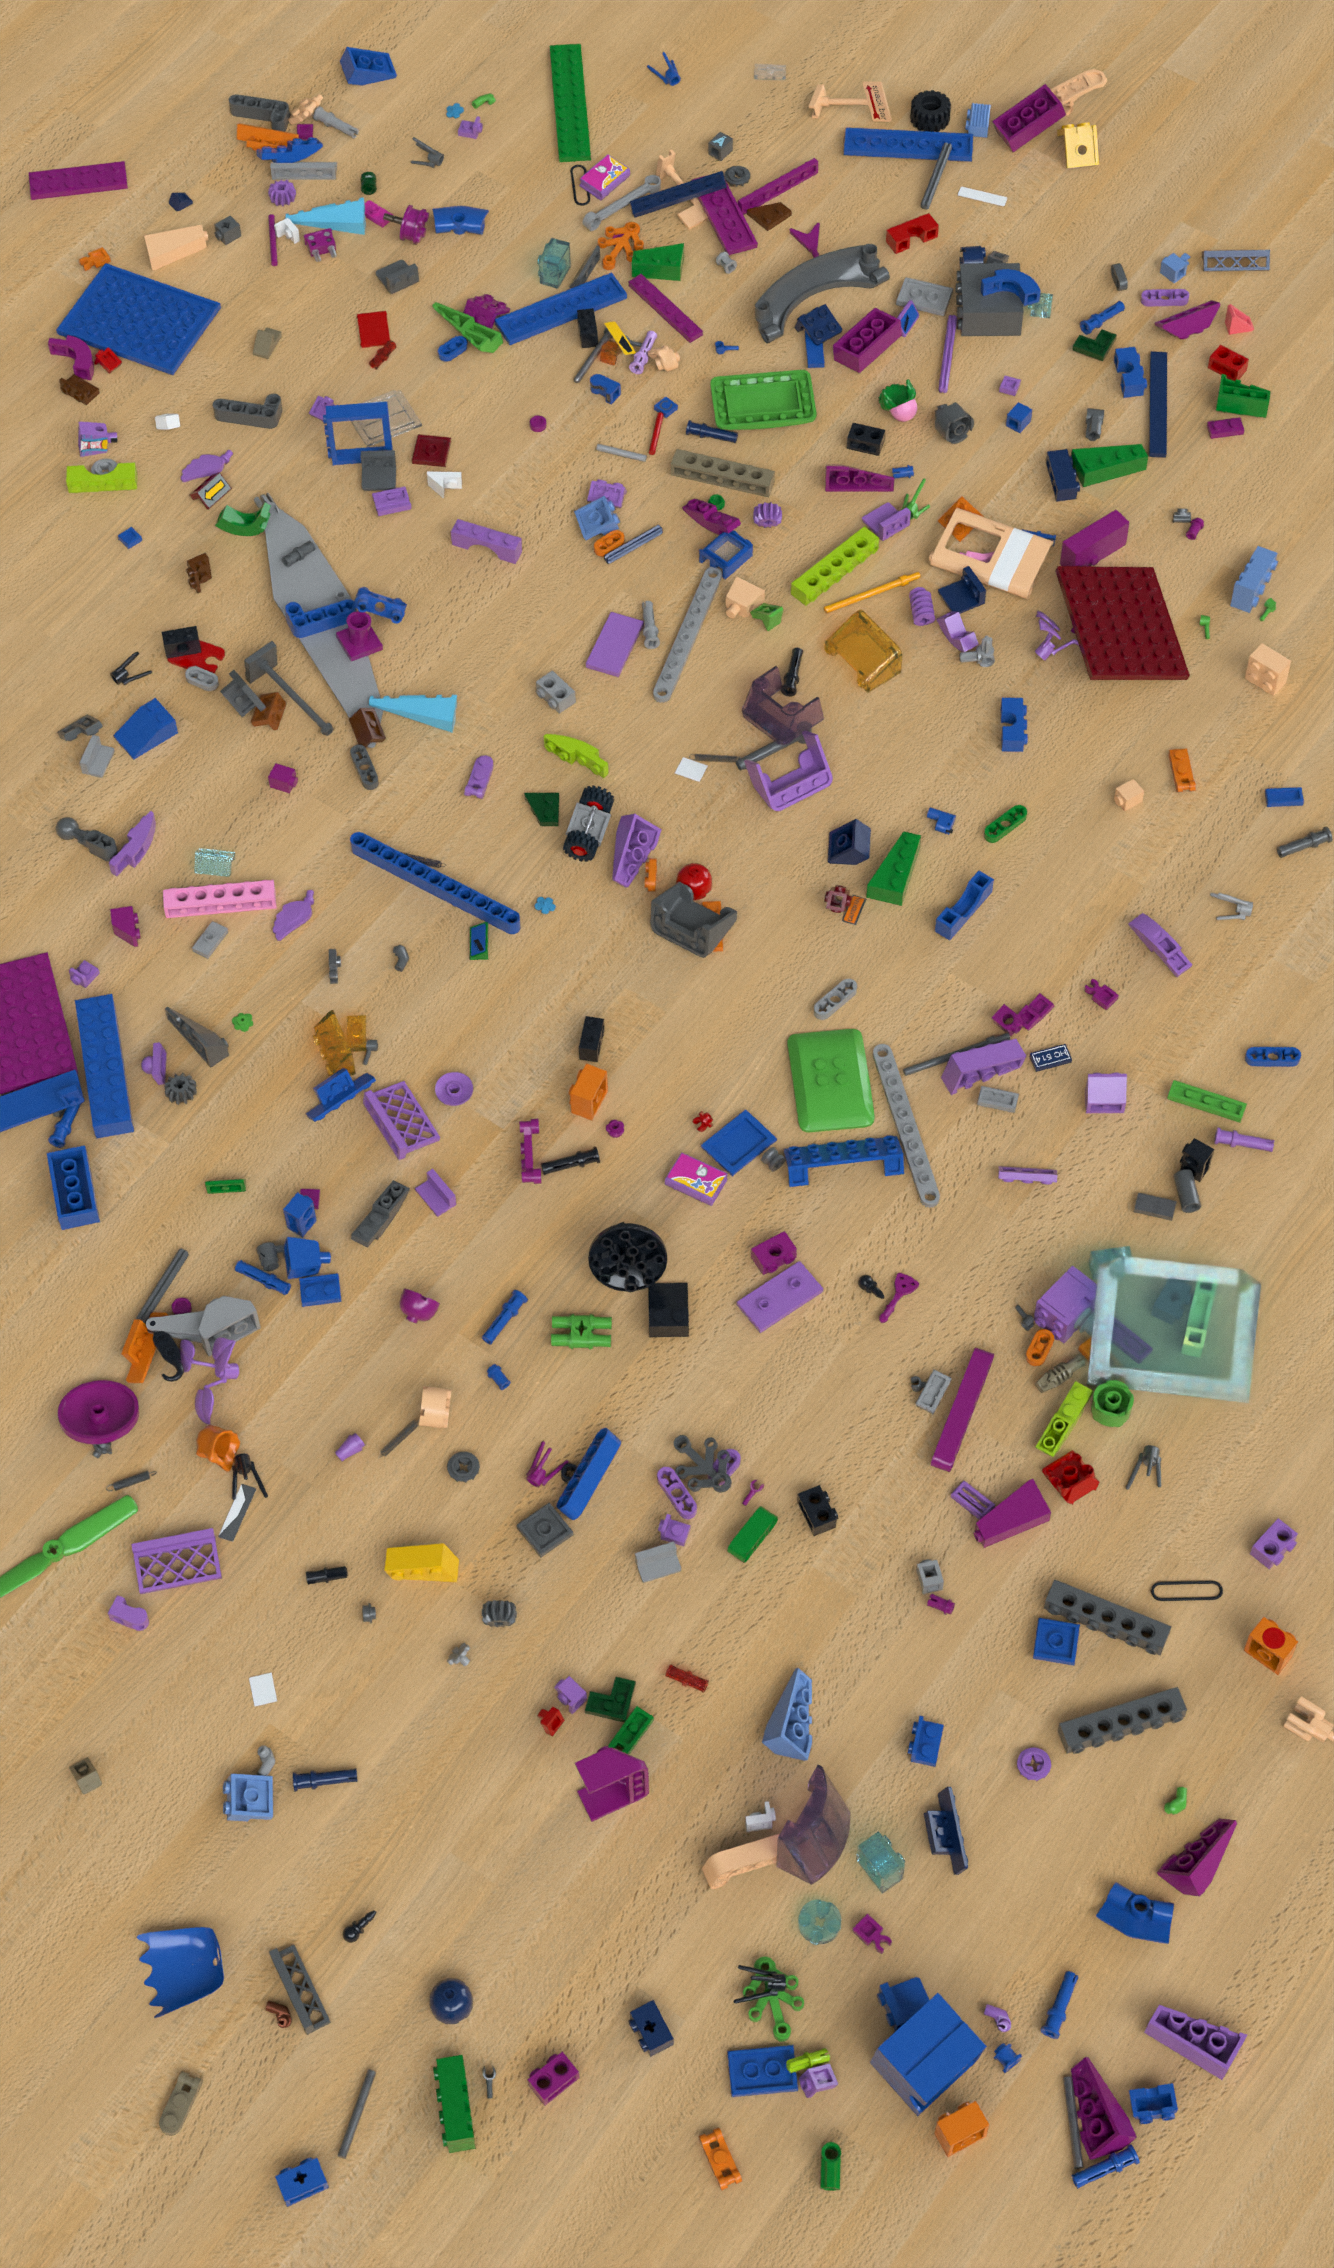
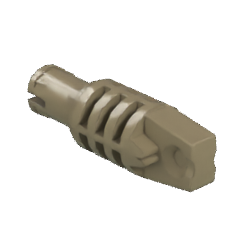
[1035,1354,1085,1393]

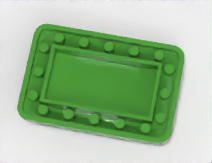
[710,370,817,430]
[787,1029,875,1133]

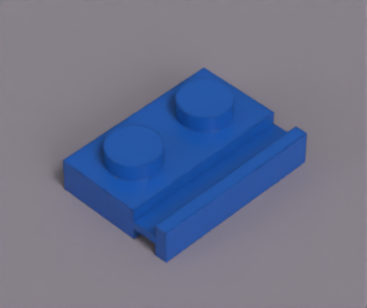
[299,1273,342,1307]

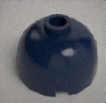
[429,1978,473,2024]

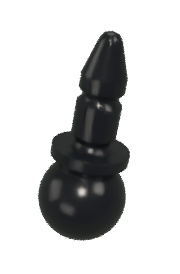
[858,1275,884,1299]
[342,1910,376,1943]

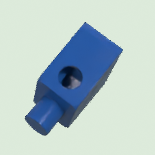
[284,1237,331,1279]

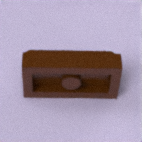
[349,708,386,748]

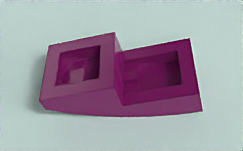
[1017,993,1055,1031]

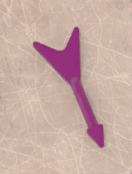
[790,223,820,258]

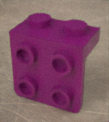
[463,294,510,329]

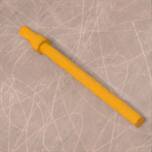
[824,572,921,613]

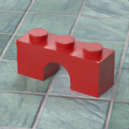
[886,213,939,254]

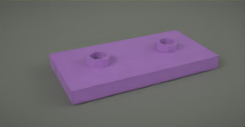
[737,1261,823,1333]

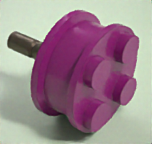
[383,205,429,245]

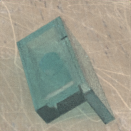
[194,848,235,877]

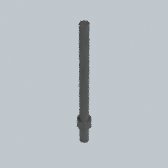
[903,1033,1010,1076]

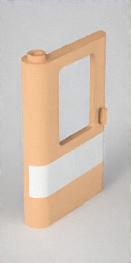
[929,508,1054,600]

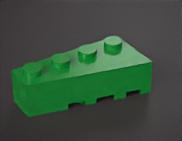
[1071,444,1148,487]
[866,831,921,906]

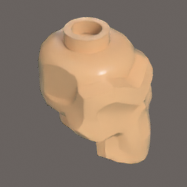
[647,346,681,372]

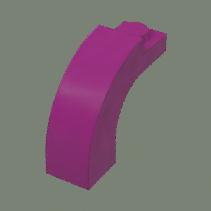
[48,335,94,380]

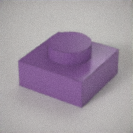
[999,376,1021,396]

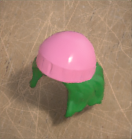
[878,379,917,422]

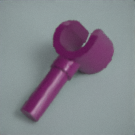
[742,1479,764,1506]

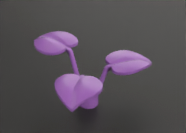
[1034,610,1079,660]
[179,1337,239,1424]

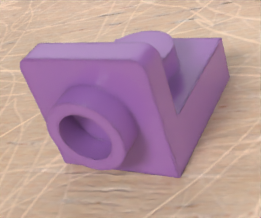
[458,116,483,139]
[309,396,334,421]
[69,960,100,988]
[658,1514,691,1546]
[799,2064,838,2098]

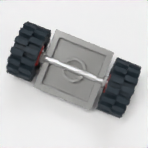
[563,785,614,862]

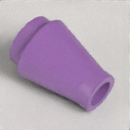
[335,1433,365,1461]

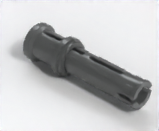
[1277,827,1333,858]

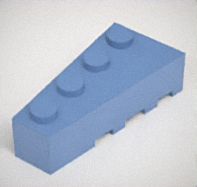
[1230,546,1278,613]

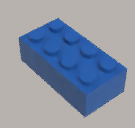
[47,1145,100,1230]

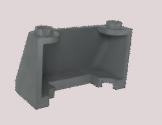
[650,882,737,958]

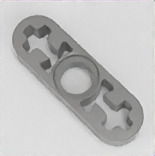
[814,979,857,1020]

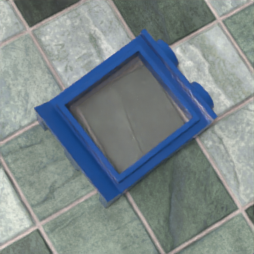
[699,530,753,580]

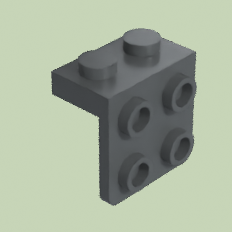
[376,260,419,294]
[361,450,396,491]

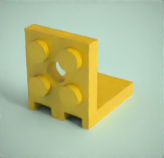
[1057,122,1099,168]

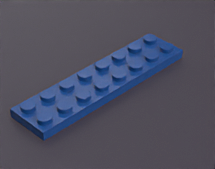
[844,128,973,162]
[495,273,627,345]

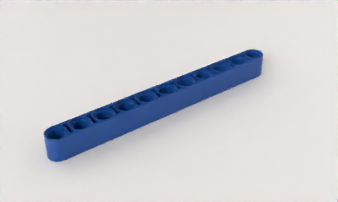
[350,832,521,934]

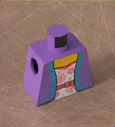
[78,422,118,457]

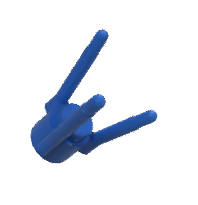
[647,52,681,86]

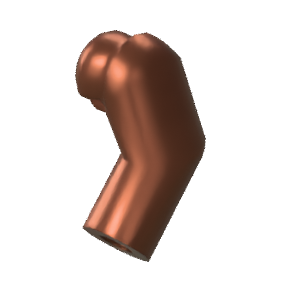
[265,2000,292,2028]

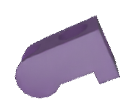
[108,1595,149,1631]

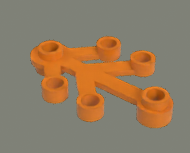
[597,222,644,270]

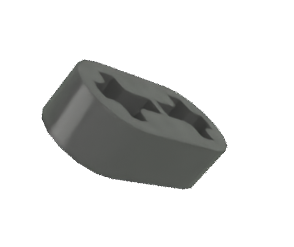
[1111,263,1128,291]

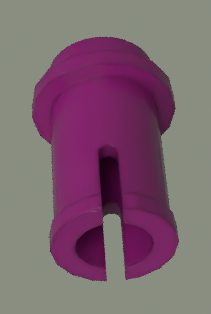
[1186,517,1204,540]
[927,1594,955,1615]

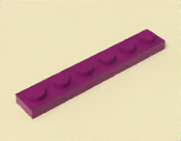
[738,158,818,215]
[628,274,703,343]

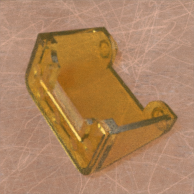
[824,609,902,693]

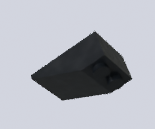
[648,1283,689,1338]

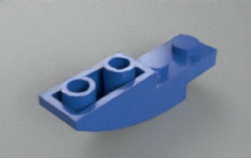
[257,137,323,163]

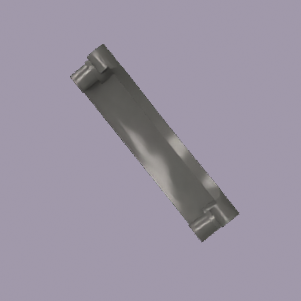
[755,244,890,343]

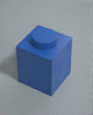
[1006,402,1032,433]

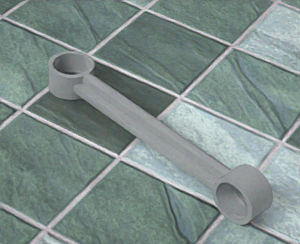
[583,175,661,231]

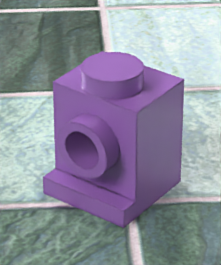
[555,1676,587,1714]

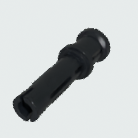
[781,648,803,697]
[541,1146,600,1175]

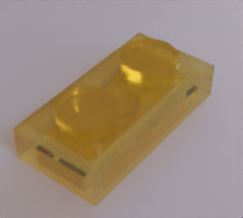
[347,1015,367,1052]

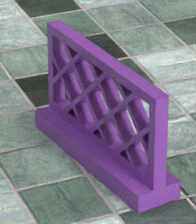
[363,1081,440,1160]
[131,1528,222,1594]

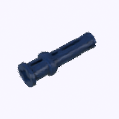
[686,420,738,443]
[293,1768,358,1792]

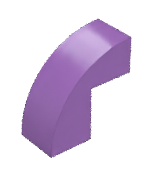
[937,611,979,652]

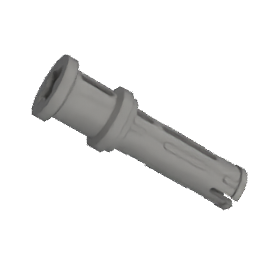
[313,106,359,138]
[642,601,660,649]

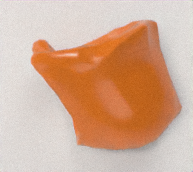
[196,1424,240,1472]

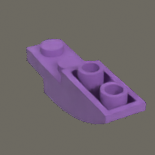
[109,811,156,877]
[1128,913,1192,977]

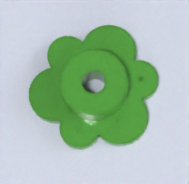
[232,1013,253,1032]

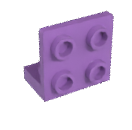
[862,502,911,541]

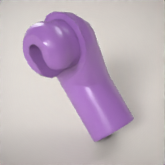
[984,2004,1011,2032]

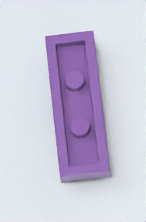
[998,1166,1057,1185]

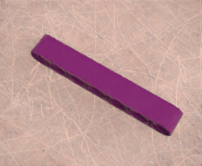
[931,1347,994,1472]

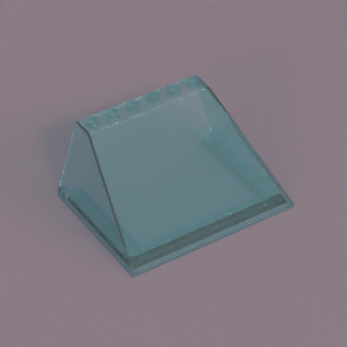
[1087,1256,1261,1403]

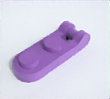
[464,755,494,799]

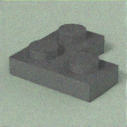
[57,714,103,741]

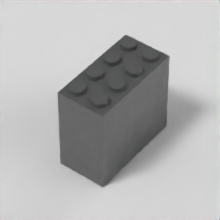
[955,263,1024,336]

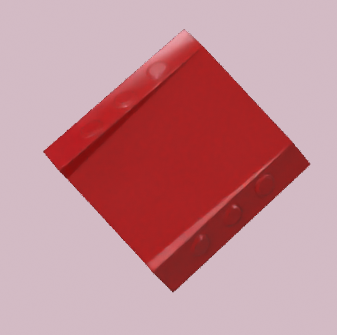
[1042,1450,1100,1505]

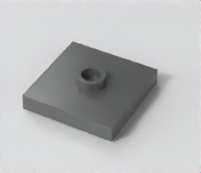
[516,1502,574,1558]

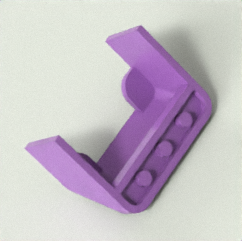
[744,731,833,811]

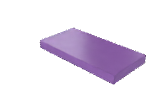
[586,612,644,677]

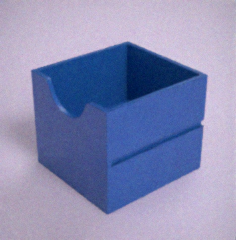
[870,1993,987,2116]

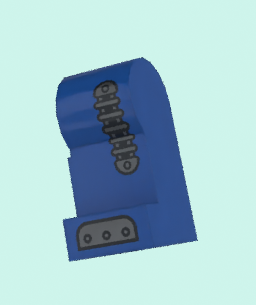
[590,374,621,405]

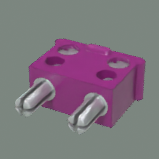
[304,228,337,262]

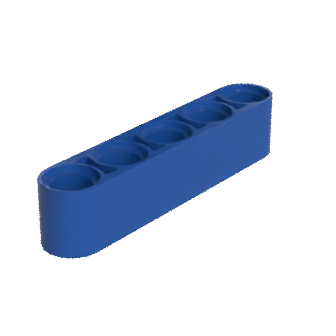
[556,1428,621,1520]

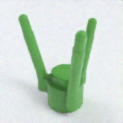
[900,478,930,520]

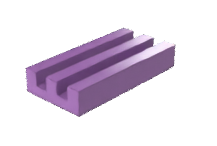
[951,1481,995,1520]

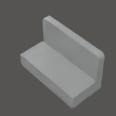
[79,735,115,778]
[635,1541,681,1583]

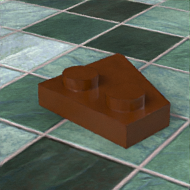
[747,202,792,231]

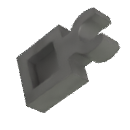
[329,949,341,984]

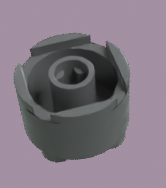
[935,402,974,444]

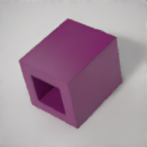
[268,763,298,794]

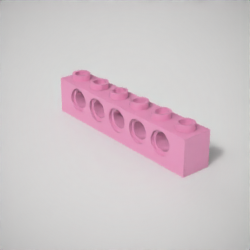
[163,880,277,918]

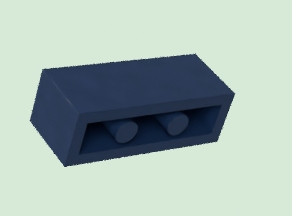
[1046,449,1080,502]

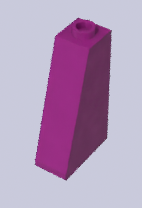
[973,1479,1051,1548]

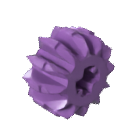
[268,179,296,206]
[753,502,782,528]

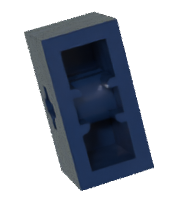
[628,2000,674,2057]

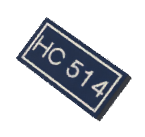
[1029,1044,1072,1072]

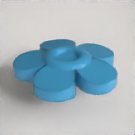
[446,103,464,118]
[534,897,556,914]

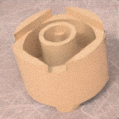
[419,1386,451,1428]

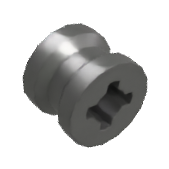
[761,1147,786,1172]

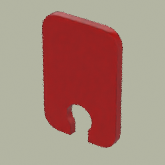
[167,640,225,673]

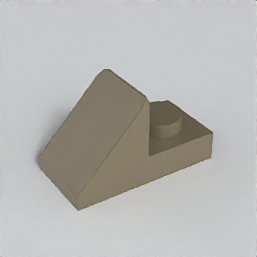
[253,327,282,359]
[69,1757,102,1794]

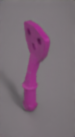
[879,1273,919,1323]

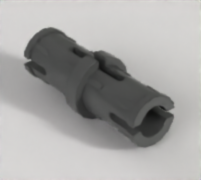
[282,540,316,567]

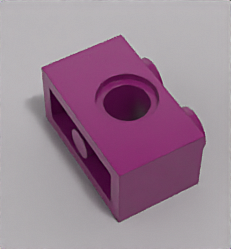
[751,1231,797,1275]

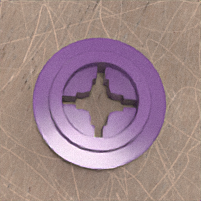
[1017,1748,1051,1781]

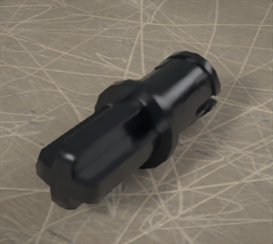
[306,1566,348,1585]

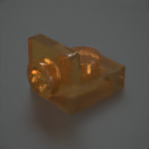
[600,340,622,366]

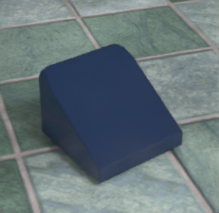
[169,192,193,211]

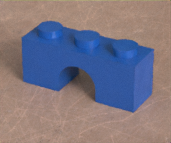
[1114,347,1147,398]
[1000,698,1028,752]

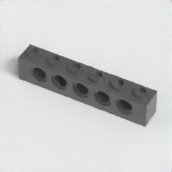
[1044,1579,1172,1656]
[1058,1687,1187,1754]

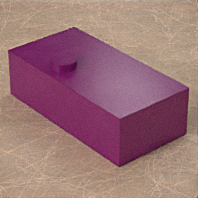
[992,84,1066,152]
[833,308,902,373]
[1060,510,1130,566]

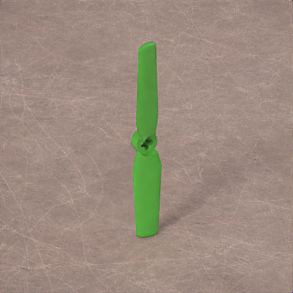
[0,1495,138,1598]

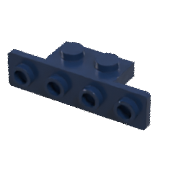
[924,1787,968,1875]

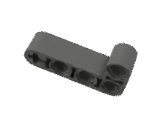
[229,94,290,132]
[213,394,283,429]

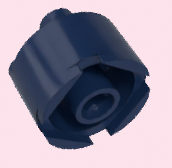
[959,245,986,264]

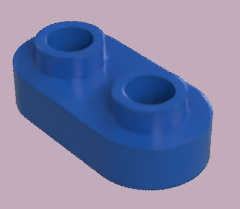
[438,336,467,362]

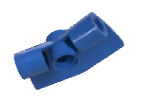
[432,206,489,235]
[1096,1882,1174,1944]

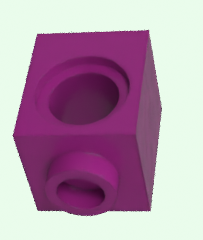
[992,1004,1023,1036]

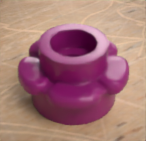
[606,1120,624,1138]

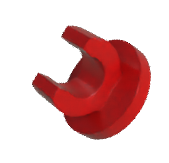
[692,1111,713,1132]

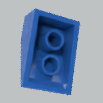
[340,47,397,86]
[113,698,178,760]

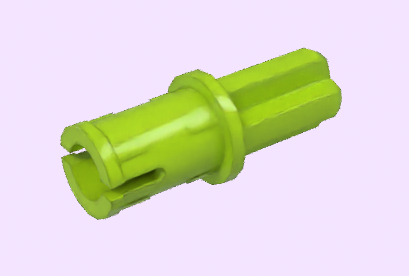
[786,2048,830,2073]

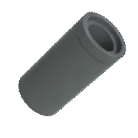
[1173,1170,1201,1213]

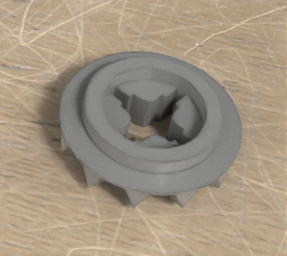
[91,459,117,475]

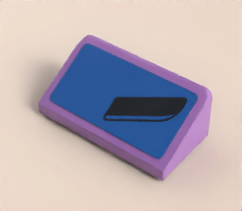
[897,300,919,337]

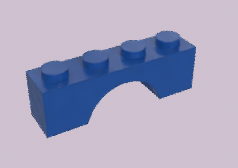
[935,871,994,940]

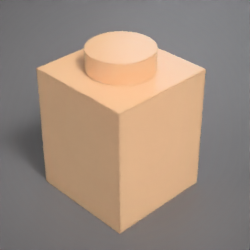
[1114,779,1144,811]

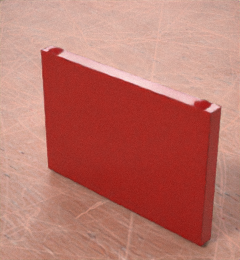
[357,311,391,348]

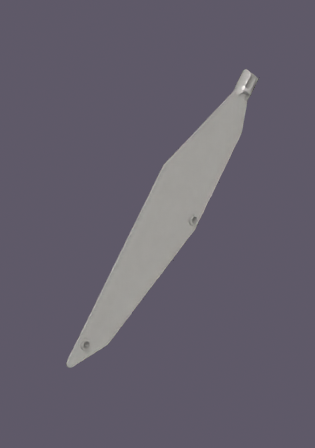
[254,493,383,748]

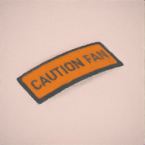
[842,895,867,925]

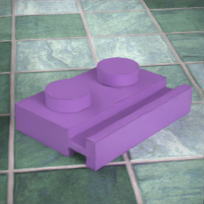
[372,487,411,516]

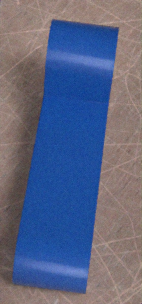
[285,599,357,638]

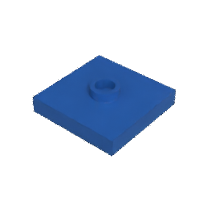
[1033,1618,1080,1666]

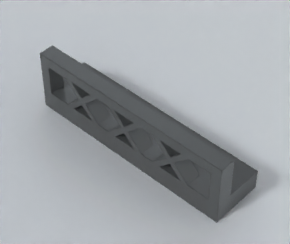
[269,1945,331,2035]

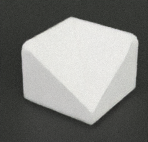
[155,413,180,430]

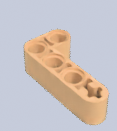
[702,1834,790,1889]

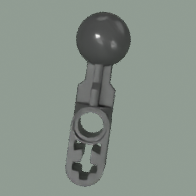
[56,817,118,861]

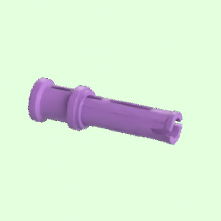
[1214,1127,1274,1152]

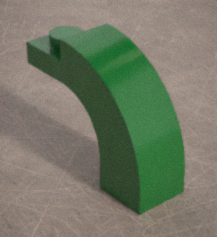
[215,502,271,536]

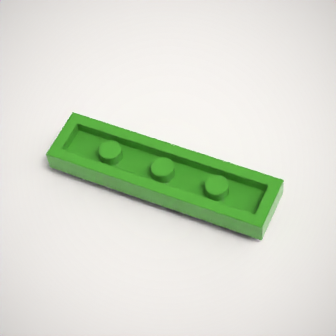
[1167,1080,1247,1123]

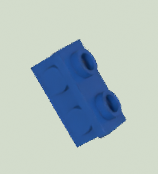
[908,1716,944,1767]

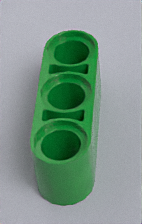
[727,1506,778,1563]

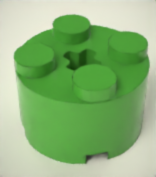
[1091,1380,1134,1427]

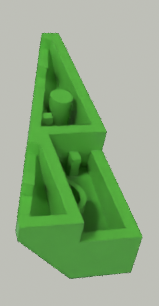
[432,302,503,353]

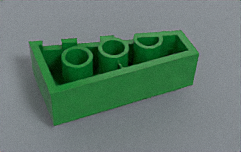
[433,2055,476,2153]

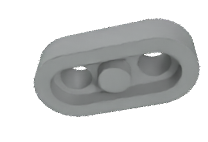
[185,666,219,691]

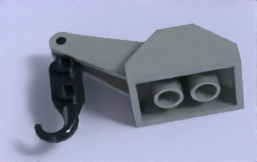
[146,1296,261,1382]

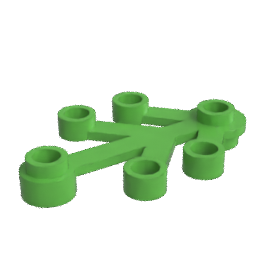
[743,1957,804,2042]

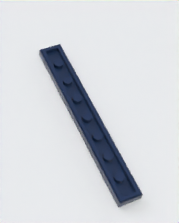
[1149,351,1167,458]

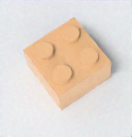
[1245,643,1291,696]

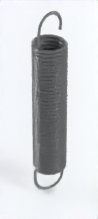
[106,1471,157,1491]

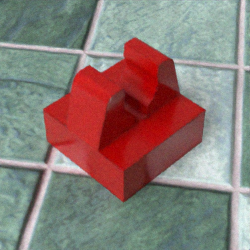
[537,1706,565,1737]

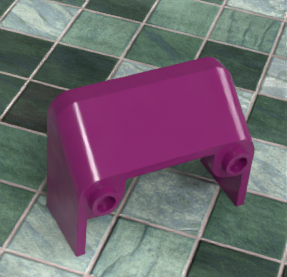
[575,1746,649,1822]

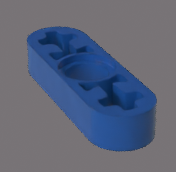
[1245,1047,1301,1067]

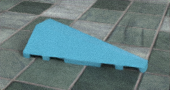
[285,197,366,235]
[369,695,457,733]

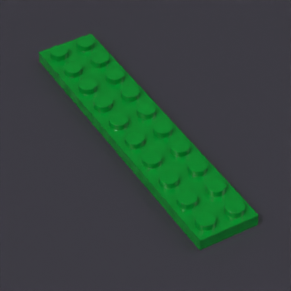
[550,44,591,163]

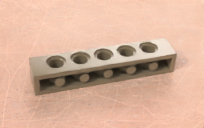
[671,449,775,498]

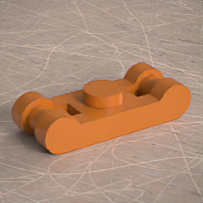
[698,2127,742,2191]

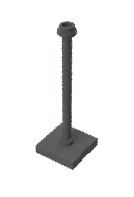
[244,641,334,736]

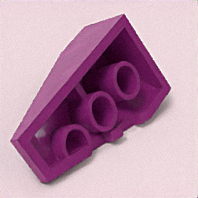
[825,464,894,492]
[1157,1818,1237,1897]
[1071,2057,1137,2160]

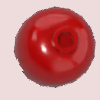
[676,863,712,900]

